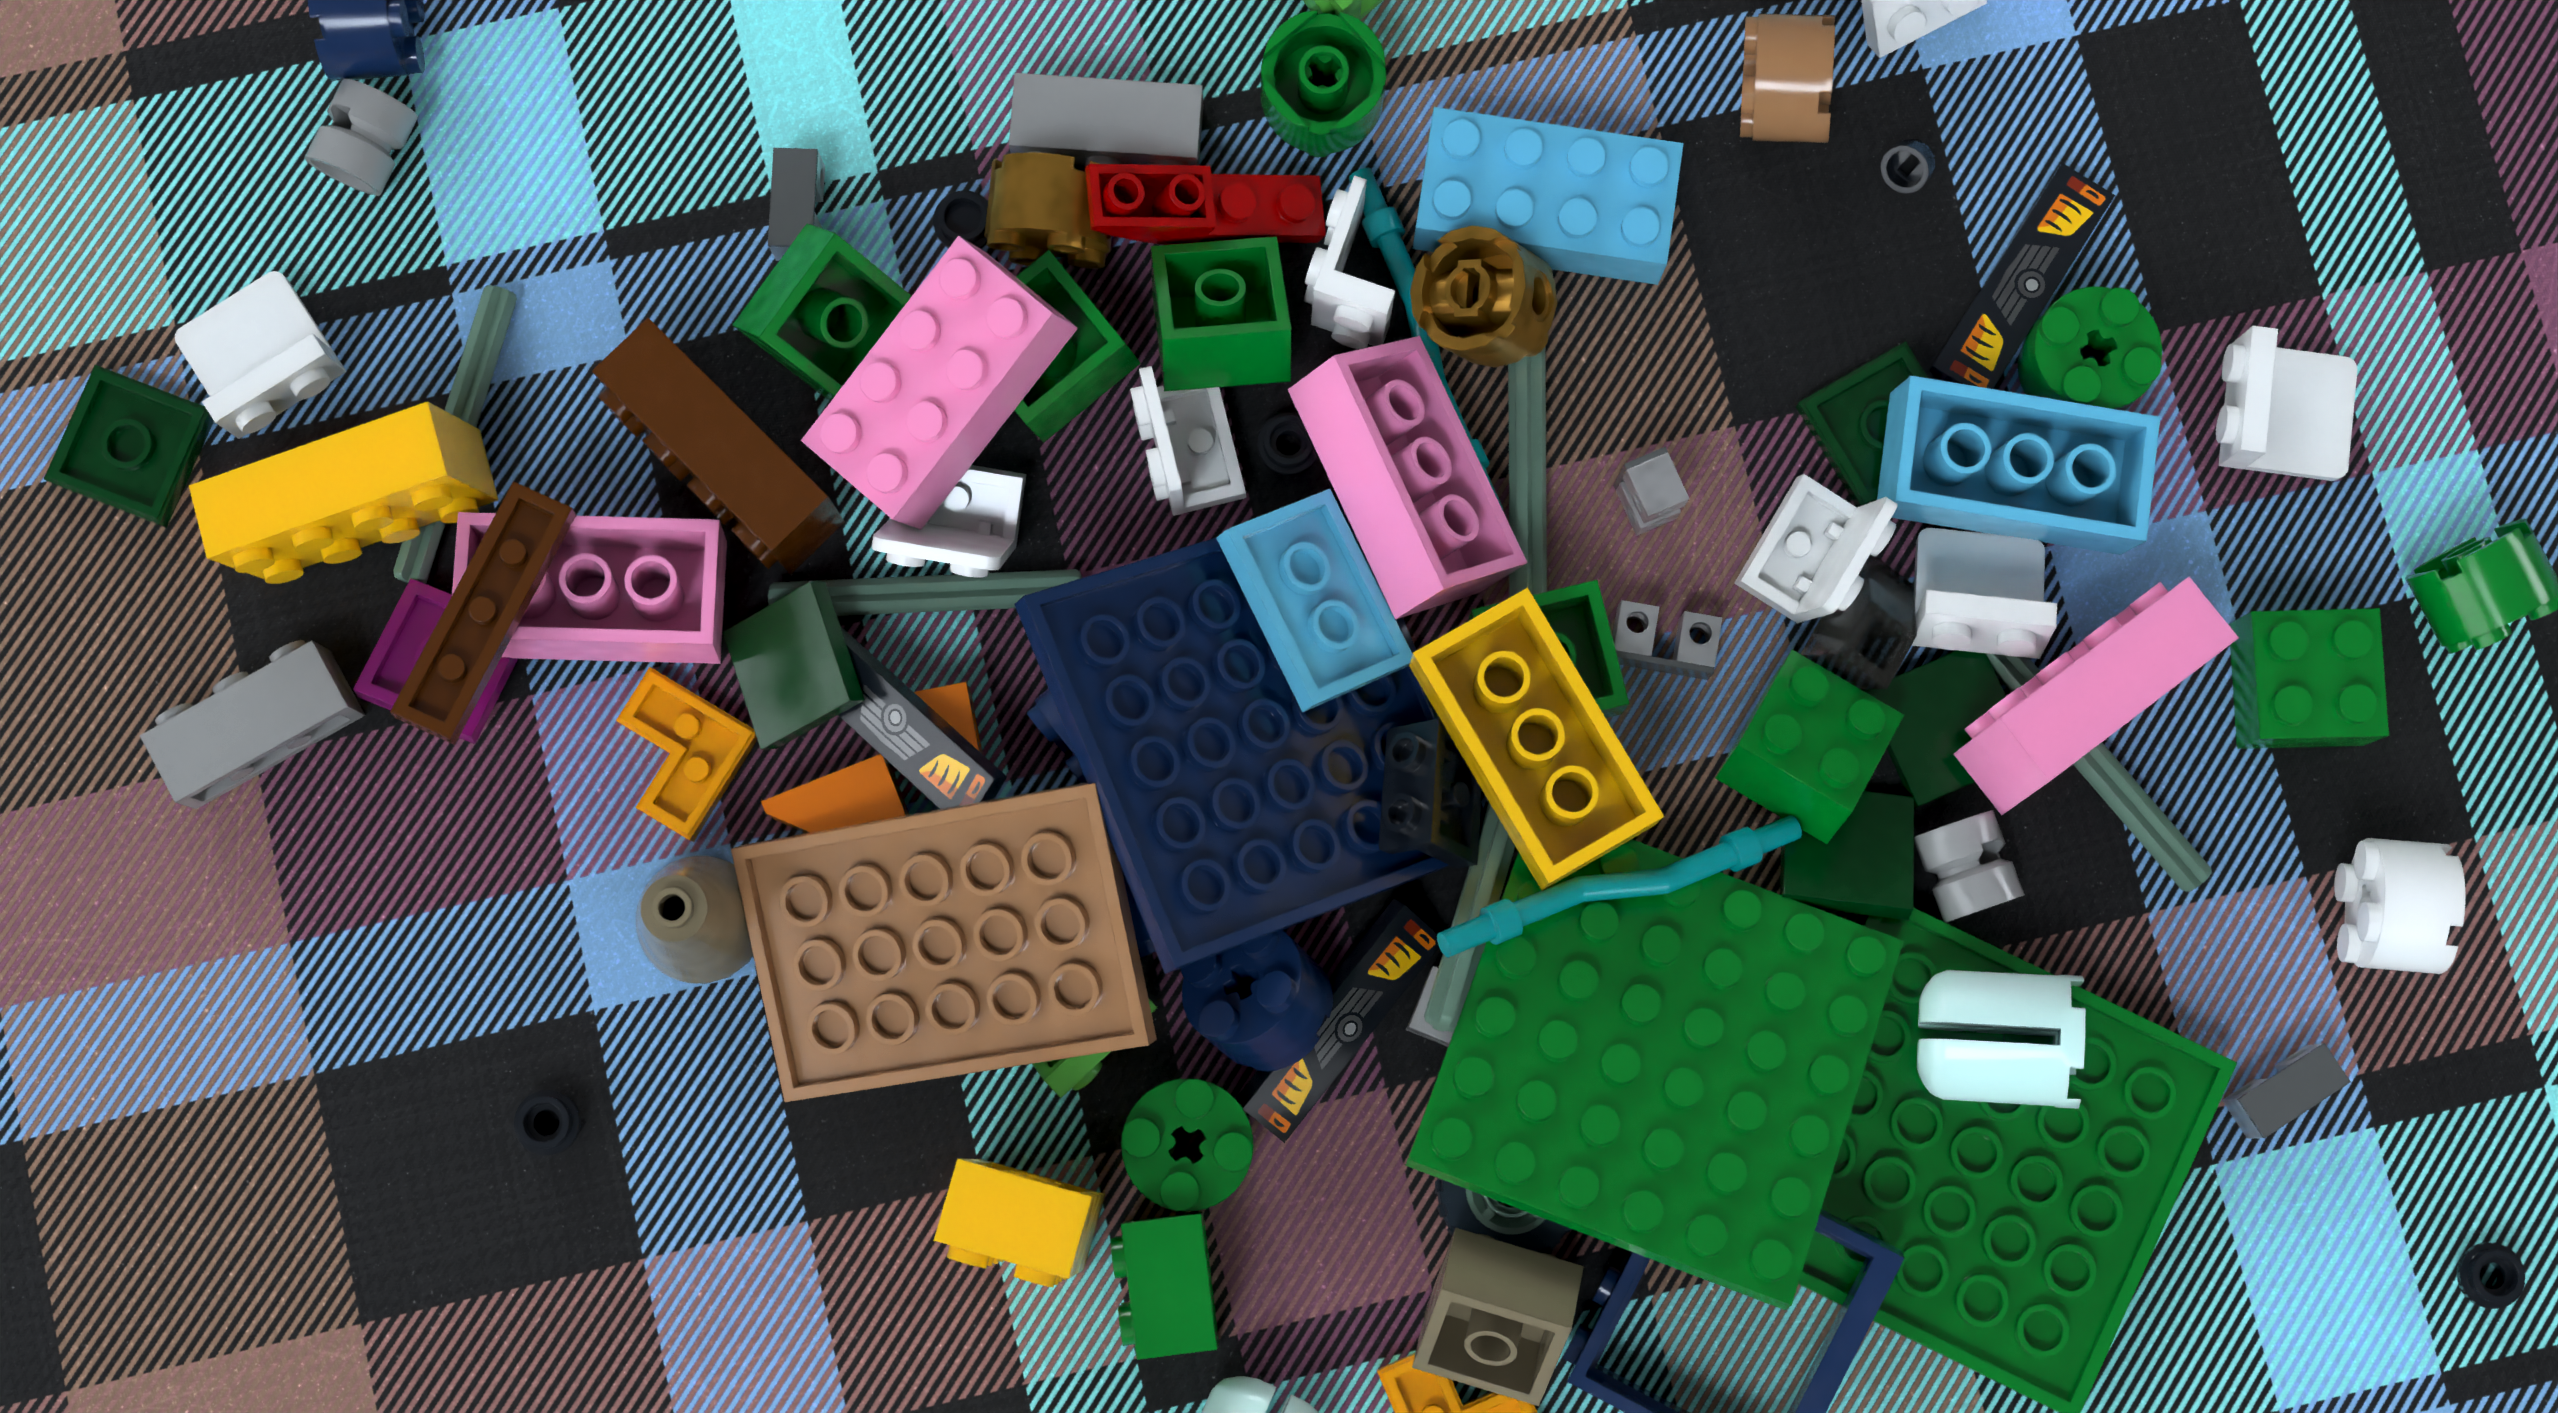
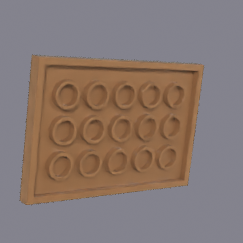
[731,783,1157,1102]

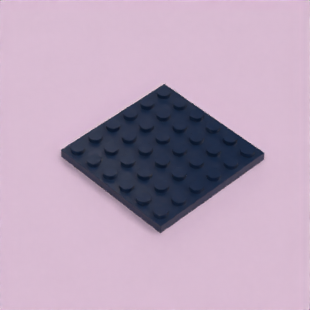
[1014,500,1485,974]

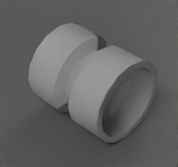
[304,79,418,196]
[1914,810,2025,923]

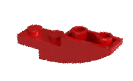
[1085,164,1326,245]

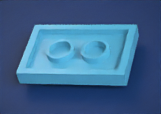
[1216,489,1412,712]

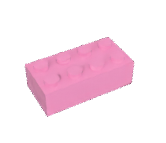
[801,236,1078,529]
[1288,336,1528,619]
[452,512,727,664]
[1954,577,2239,815]

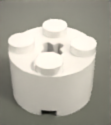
[2334,838,2465,974]

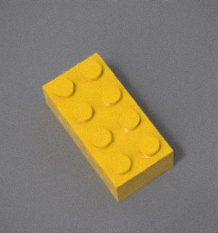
[189,401,498,584]
[1409,587,1665,891]
[934,1159,1106,1288]

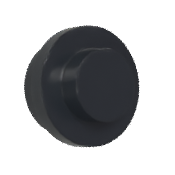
[933,190,988,249]

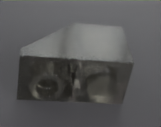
[1801,554,1917,690]

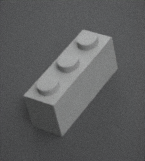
[1009,73,1204,169]
[140,640,365,809]

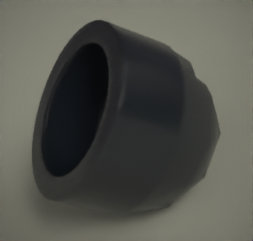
[1881,139,1935,193]

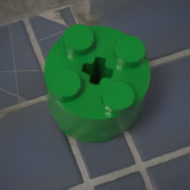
[1261,10,1386,158]
[2018,286,2162,411]
[2405,519,2558,654]
[1121,1079,1254,1212]

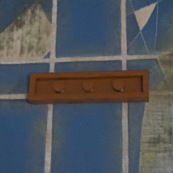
[390,481,576,745]

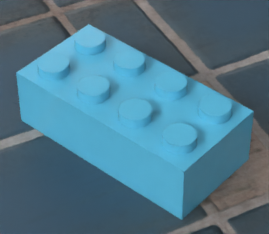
[1412,107,1684,285]
[1877,376,2160,555]

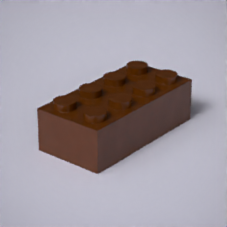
[592,318,845,574]

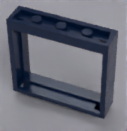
[1563,1209,1904,1413]

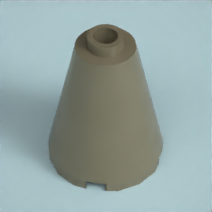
[636,856,753,984]

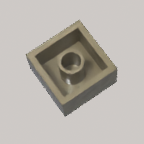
[1412,1228,1584,1406]

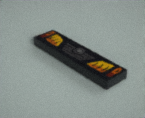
[1929,163,2115,389]
[838,626,1007,809]
[1235,898,1439,1143]

